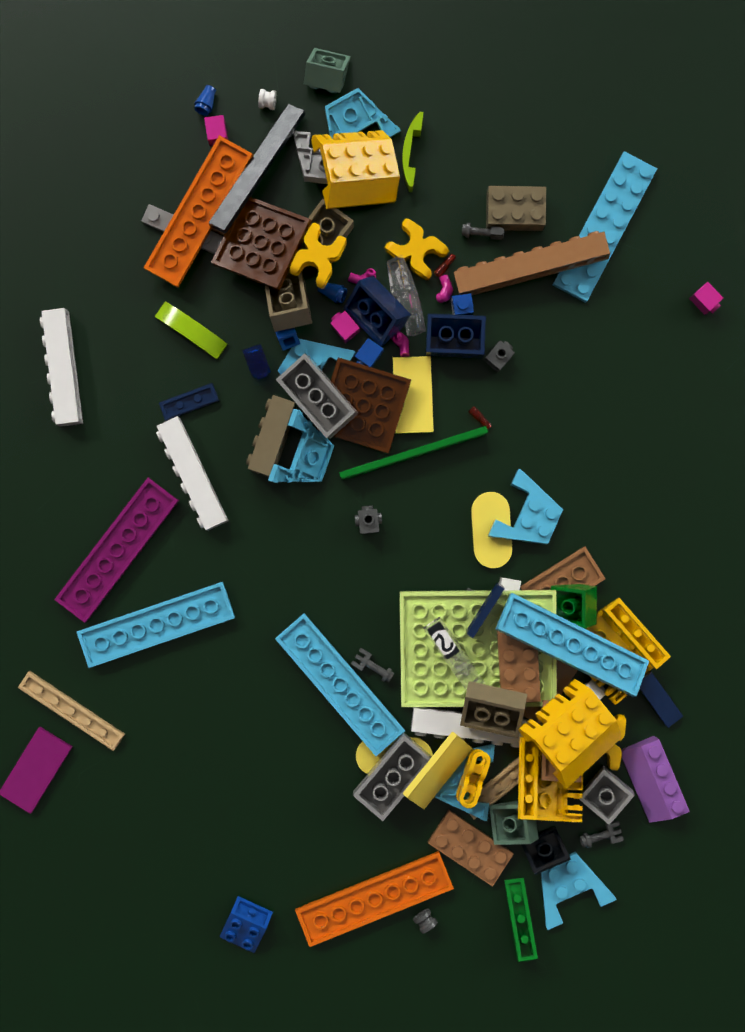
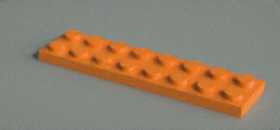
[144,135,253,288]
[295,851,454,947]

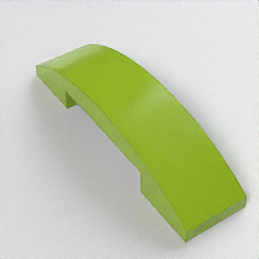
[402,112,424,192]
[155,301,228,359]

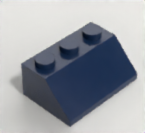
[343,276,411,347]
[425,314,486,358]

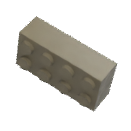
[246,395,298,477]

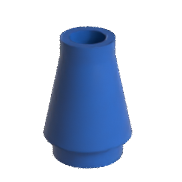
[194,85,216,116]
[318,283,347,303]

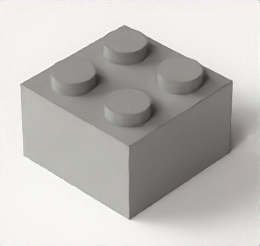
[579,765,635,825]

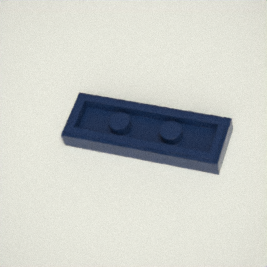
[159,383,219,421]
[466,583,505,638]
[639,670,683,728]

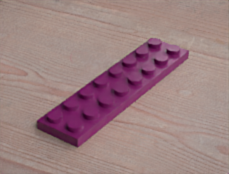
[54,477,179,623]

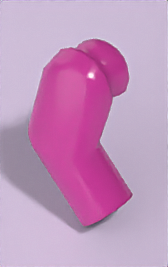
[348,268,376,284]
[436,275,453,303]
[391,331,409,357]

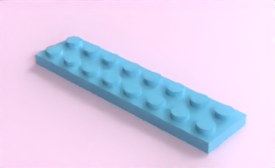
[553,151,657,303]
[77,582,235,668]
[495,593,649,697]
[275,613,405,756]

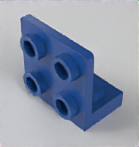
[220,896,273,953]

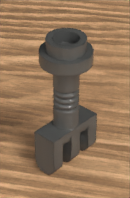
[462,223,504,240]
[351,648,395,683]
[579,821,624,849]

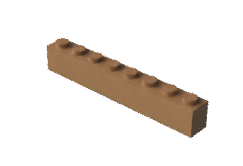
[454,231,610,296]

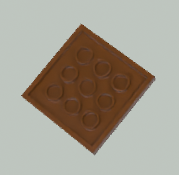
[211,197,312,291]
[316,357,412,453]

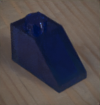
[242,344,271,379]

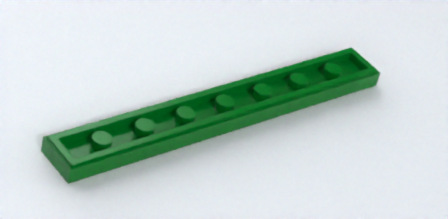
[339,426,488,480]

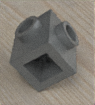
[355,506,382,534]

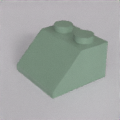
[303,48,351,93]
[489,801,539,845]

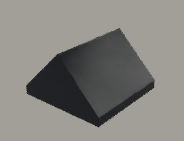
[521,826,571,875]

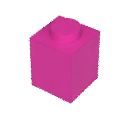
[204,115,228,146]
[689,282,723,315]
[330,311,360,344]

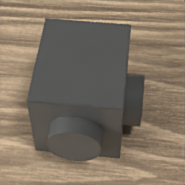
[484,340,515,373]

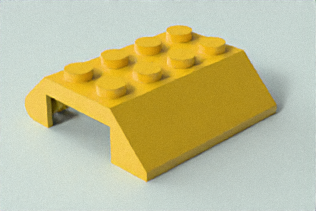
[311,130,400,209]
[586,598,671,705]
[518,679,622,789]
[518,737,583,822]

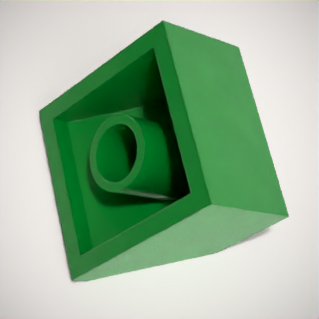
[551,584,597,629]

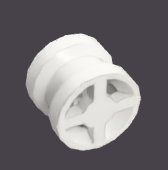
[258,89,277,110]

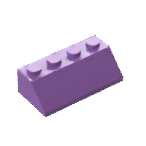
[621,736,690,823]

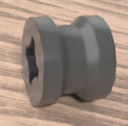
[413,908,438,934]

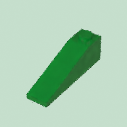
[504,878,538,963]

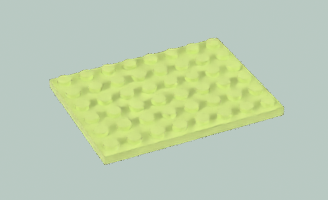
[400,590,557,707]

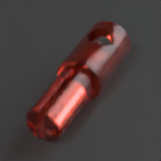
[434,253,456,278]
[468,406,492,429]

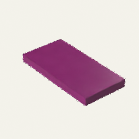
[0,727,73,814]

